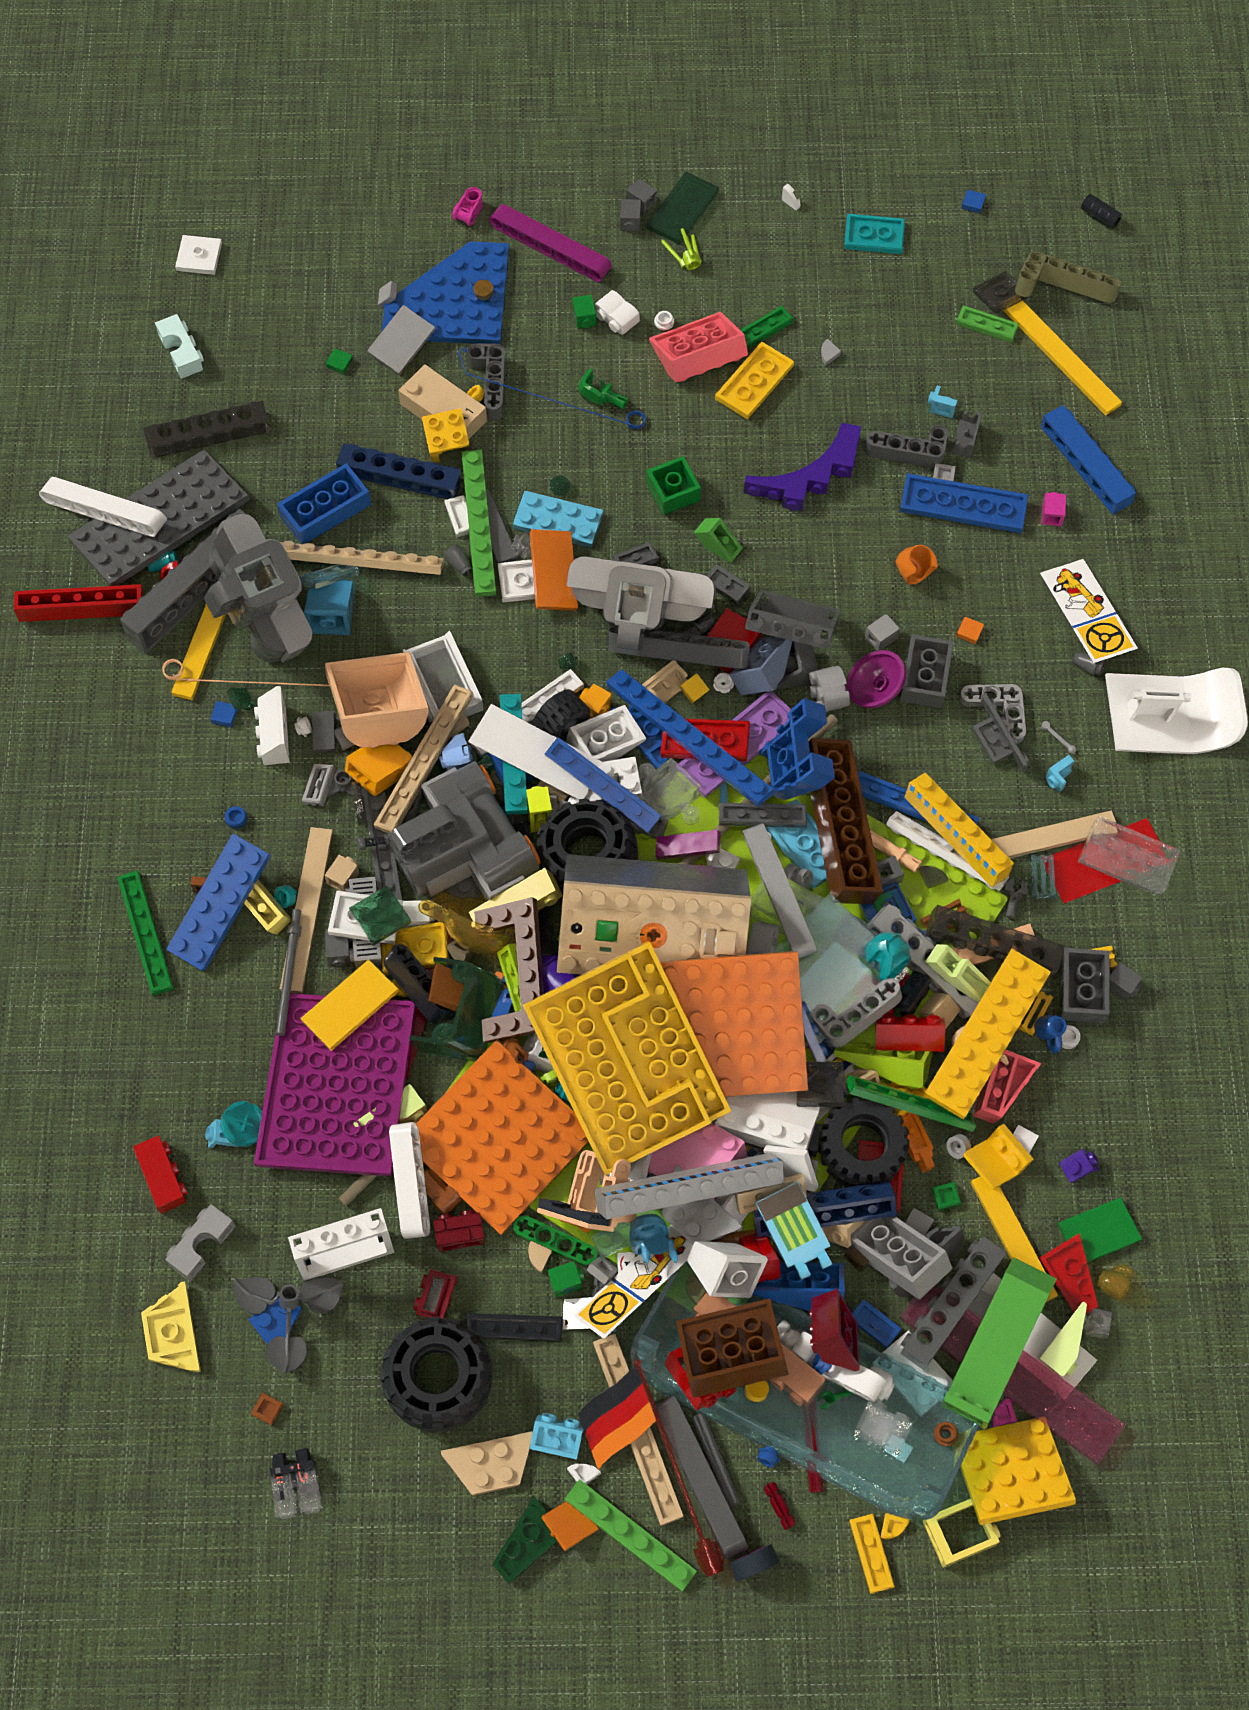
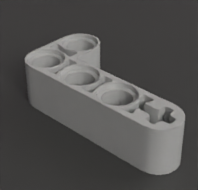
[812,978,902,1047]

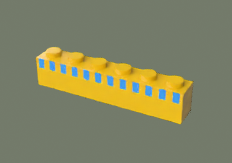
[904,772,1014,888]

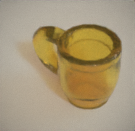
[1097,1264,1133,1302]

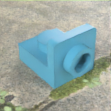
[928,385,957,418]
[1045,755,1074,792]
[205,1119,239,1148]

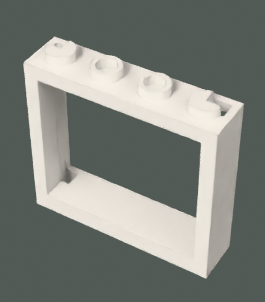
[288,1208,395,1281]

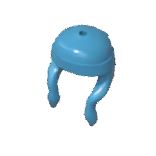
[629,1214,678,1263]

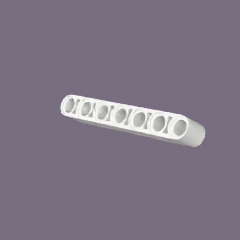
[39,477,167,537]

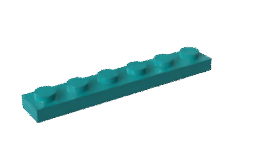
[500,694,527,815]

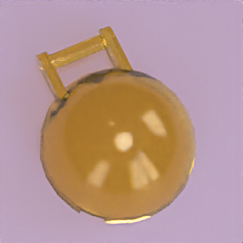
[418,892,516,955]

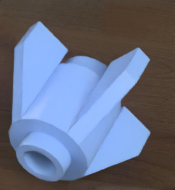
[439,733,473,771]

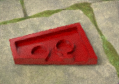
[1040,1233,1099,1315]

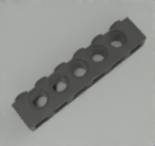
[900,1236,1007,1371]

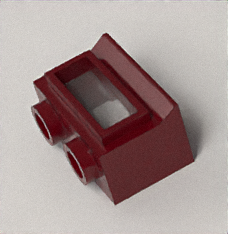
[413,1269,458,1320]

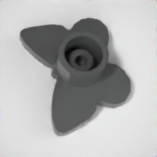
[327,769,364,799]

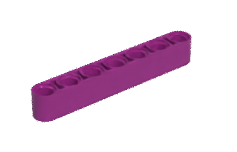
[489,204,612,282]

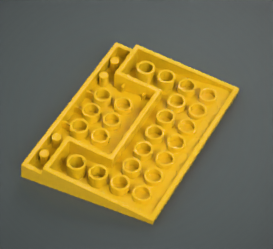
[523,941,731,1176]

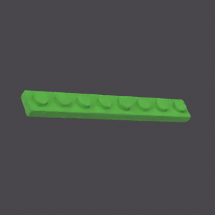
[462,449,496,597]

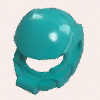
[865,932,912,983]

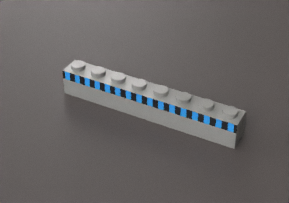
[595,1153,784,1219]

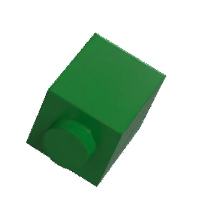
[572,294,596,329]
[547,1261,585,1298]

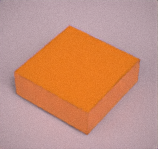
[956,617,984,644]

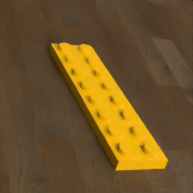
[924,949,1051,1120]

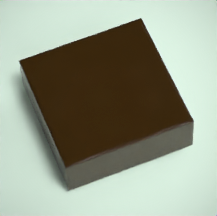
[844,1245,869,1272]

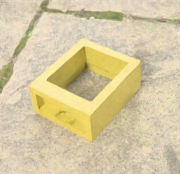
[922,1499,1001,1568]

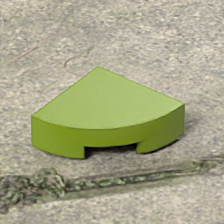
[539,1070,558,1088]

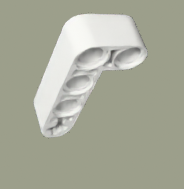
[791,1332,887,1403]

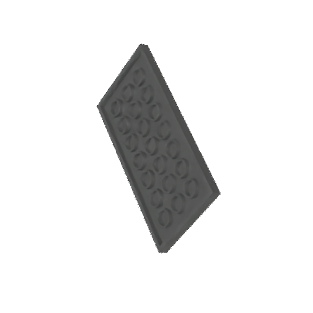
[68,450,249,586]

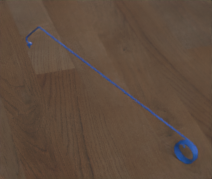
[458,347,646,429]

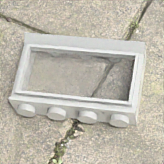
[403,631,483,722]

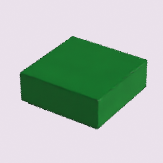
[325,348,353,374]
[931,1182,961,1211]

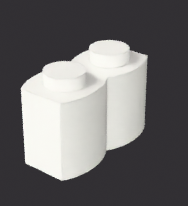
[595,290,640,335]

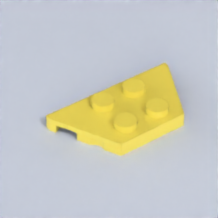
[141,1281,201,1373]

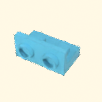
[530,1413,584,1460]

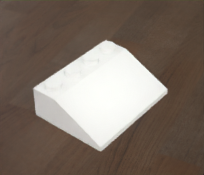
[715,1091,824,1150]

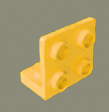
[422,408,469,463]
[963,1124,1034,1190]

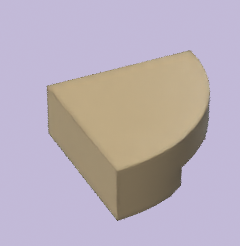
[528,1241,552,1273]

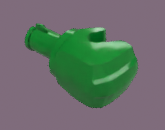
[578,368,629,410]

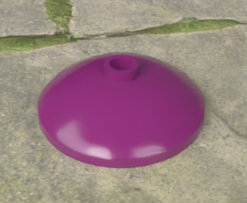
[846,650,906,708]

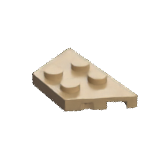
[441,1431,533,1496]

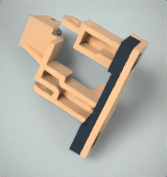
[537,1150,636,1232]

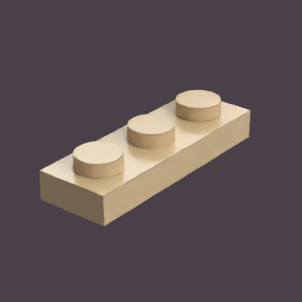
[735,1173,807,1215]

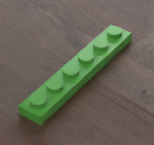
[564,1479,697,1592]

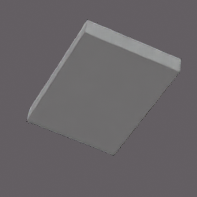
[367,305,435,376]

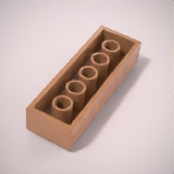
[693,1292,825,1408]

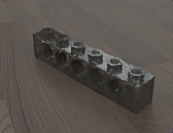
[144,401,271,459]
[925,905,1064,977]

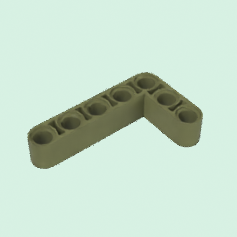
[1015,252,1121,303]

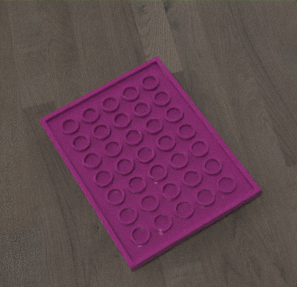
[254,994,416,1177]

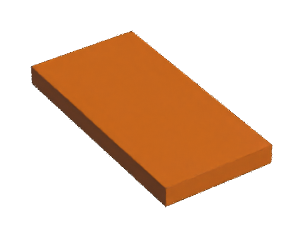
[530,529,578,611]

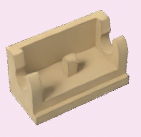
[642,660,688,703]

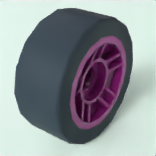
[730,1544,779,1582]

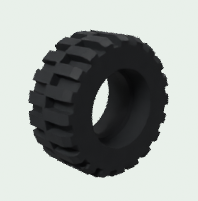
[818,1097,909,1187]

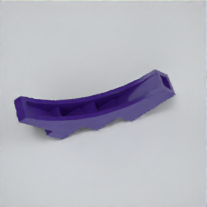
[744,423,861,511]

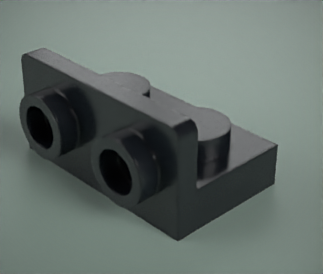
[892,971,932,1017]

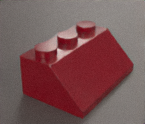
[809,1289,860,1371]

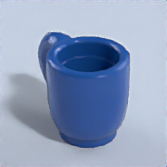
[1034,1015,1067,1053]

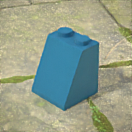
[304,578,355,635]

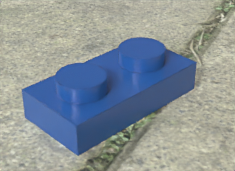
[852,1299,902,1349]

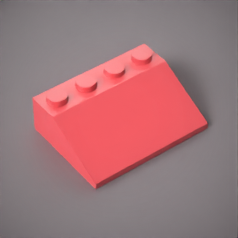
[649,312,748,382]

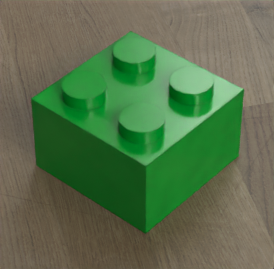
[646,456,701,515]

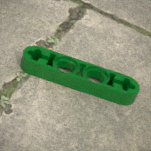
[513,1215,598,1268]

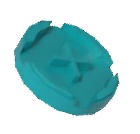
[220,1101,262,1147]

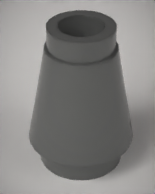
[444,544,473,576]
[1073,652,1106,676]

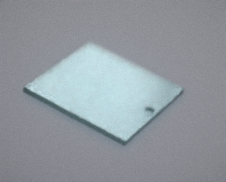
[775,893,909,1050]

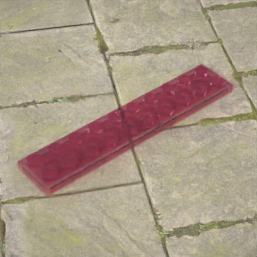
[899,1285,1125,1465]

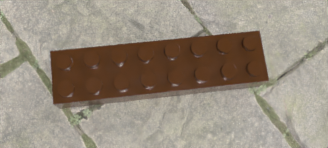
[808,738,883,905]

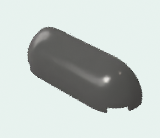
[889,1225,964,1297]

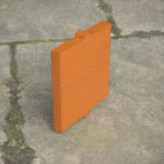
[541,1502,598,1551]

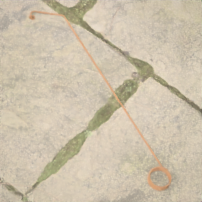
[162,659,330,686]

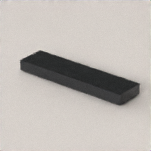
[467,1313,563,1342]

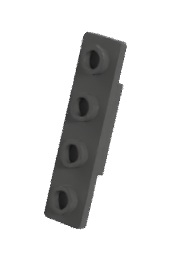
[972,693,1029,773]

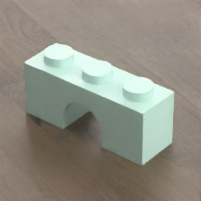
[155,314,204,379]

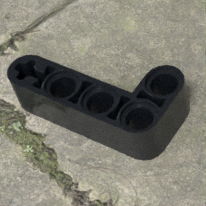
[383,944,458,1024]

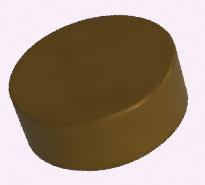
[473,280,493,300]

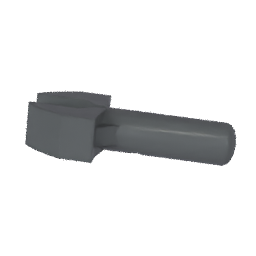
[1004,878,1028,919]

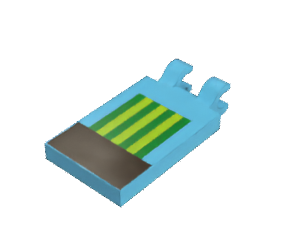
[755,1182,832,1280]

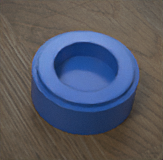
[225,806,247,829]

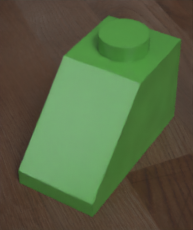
[694,518,743,562]

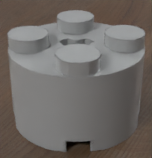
[809,666,850,712]

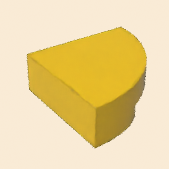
[880,1513,910,1539]

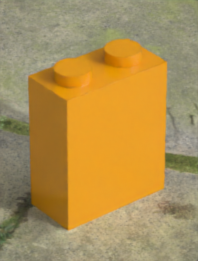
[345,744,412,797]

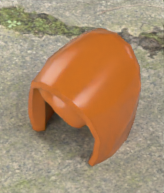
[895,545,938,585]

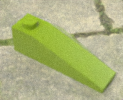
[834,1043,933,1089]

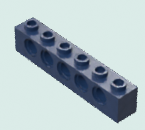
[336,443,462,499]
[752,1181,897,1238]

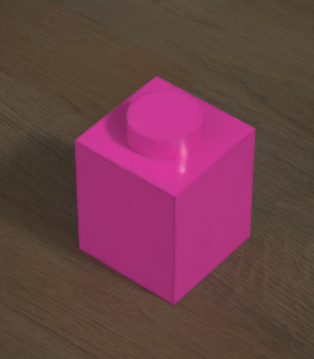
[1041,492,1066,526]

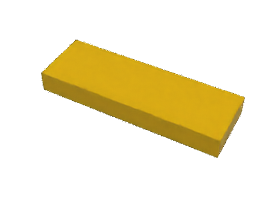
[849,1514,895,1594]

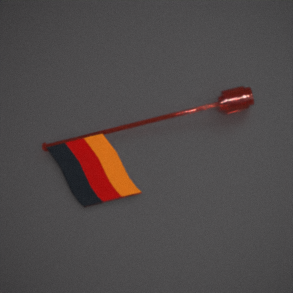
[578,1359,724,1577]

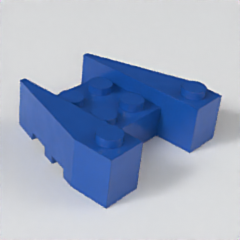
[760,698,835,800]

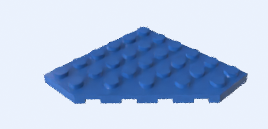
[382,242,509,345]

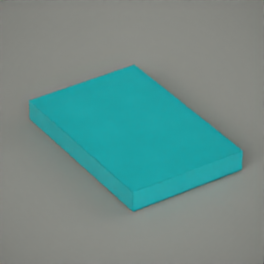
[844,213,905,254]

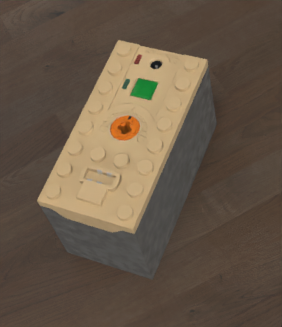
[557,854,751,975]

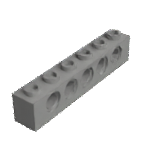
[866,904,978,1019]

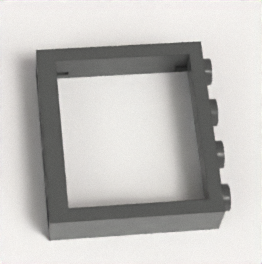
[745,589,841,649]

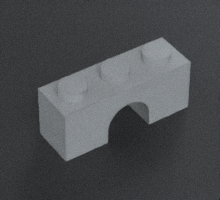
[165,1204,236,1282]

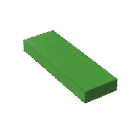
[956,305,1019,343]

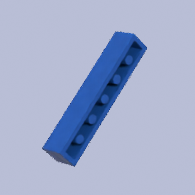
[1041,405,1136,515]

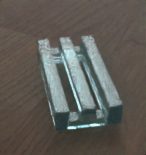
[1031,855,1055,898]

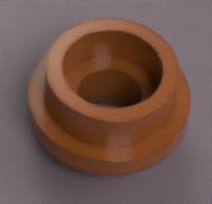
[934,1422,958,1447]

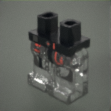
[270,1448,324,1521]

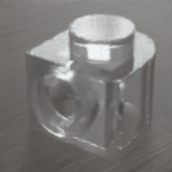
[1083,1308,1112,1339]

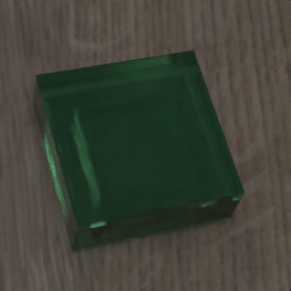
[227,687,255,710]

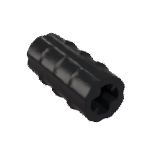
[1081,194,1123,229]

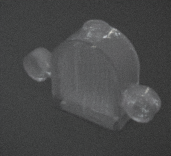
[638,758,701,825]

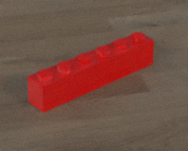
[14,584,145,622]

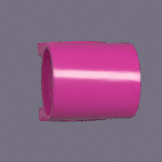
[452,187,483,227]

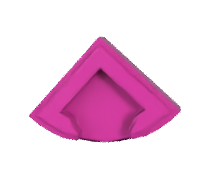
[992,1398,1017,1427]

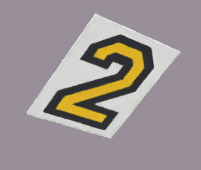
[563,1298,591,1329]

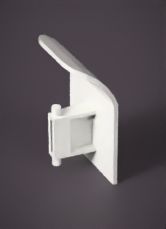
[1105,668,1248,754]

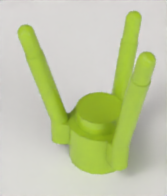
[661,228,702,270]

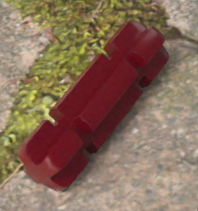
[764,1482,796,1530]

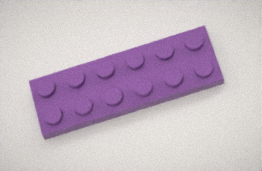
[676,692,791,798]

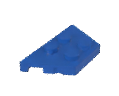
[610,705,668,773]

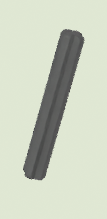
[692,1413,739,1507]

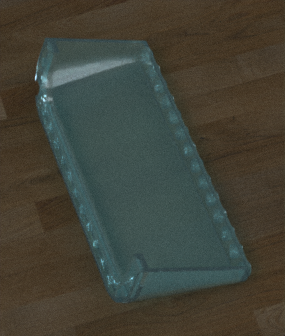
[630,1261,979,1520]

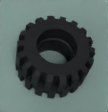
[533,689,590,742]

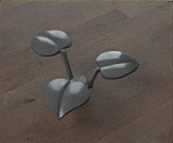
[234,1277,344,1373]

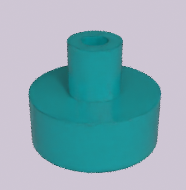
[274,885,298,908]

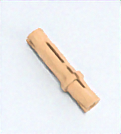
[870,829,922,873]

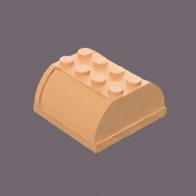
[325,652,428,748]

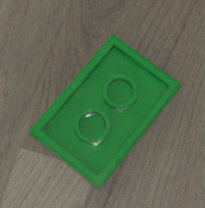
[1057,1197,1142,1263]

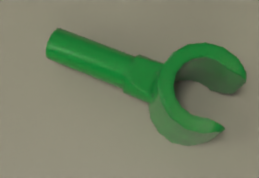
[817,1390,852,1409]

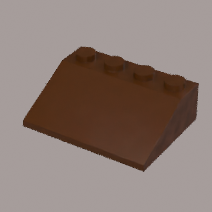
[676,1299,789,1398]

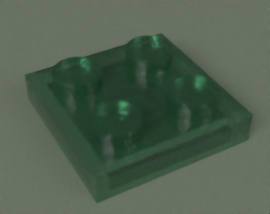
[349,885,411,946]

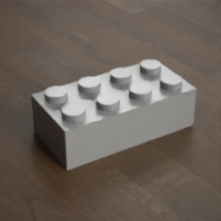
[851,1216,953,1300]

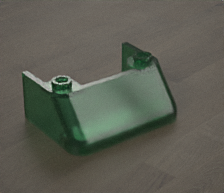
[409,957,504,1061]

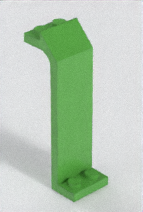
[941,1257,1057,1429]

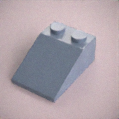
[730,636,792,695]

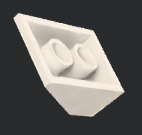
[566,705,646,762]

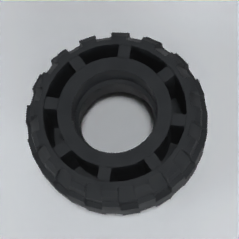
[536,799,638,894]
[381,1317,493,1433]

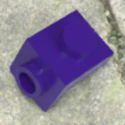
[1059,1149,1100,1183]

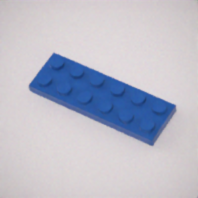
[900,473,1028,533]
[166,834,271,971]

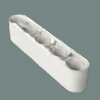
[389,1122,430,1239]

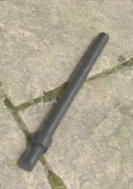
[276,909,302,1036]

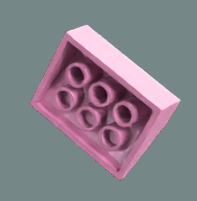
[648,1123,747,1200]

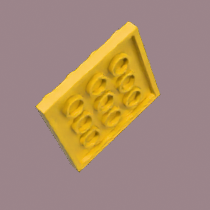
[953,1417,1076,1525]

